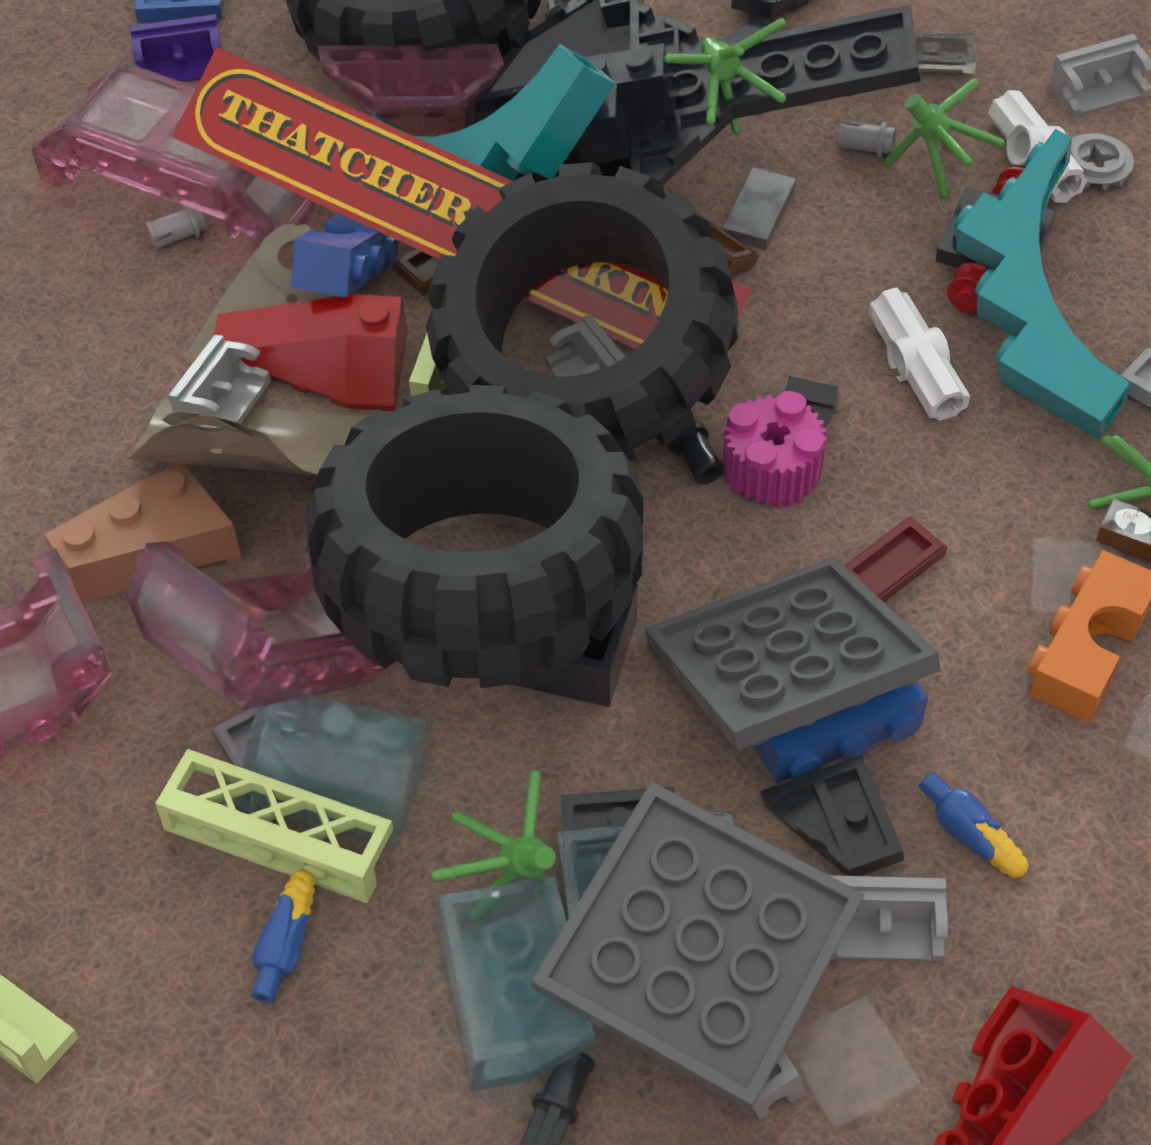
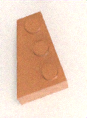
[44,463,242,603]

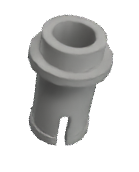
[838,120,896,158]
[145,203,208,251]

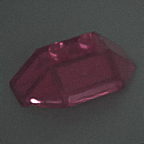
[319,44,504,119]

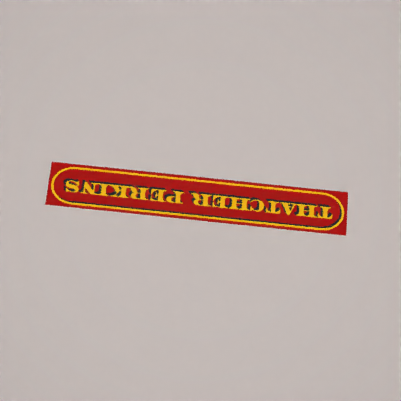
[172,47,752,349]

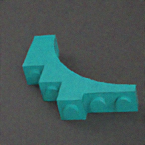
[371,44,616,181]
[954,129,1130,439]

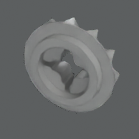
[1071,133,1134,191]

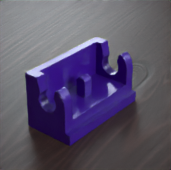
[130,14,222,88]

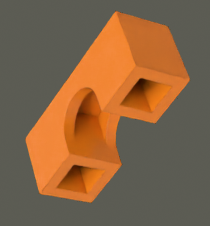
[1027,550,1151,723]

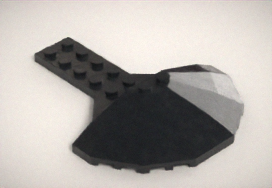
[465,0,921,185]

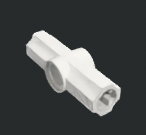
[988,90,1088,203]
[868,288,970,421]

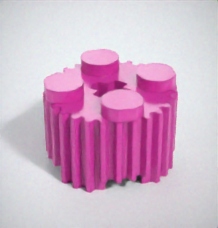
[722,391,827,509]

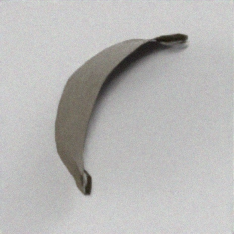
[128,224,366,475]

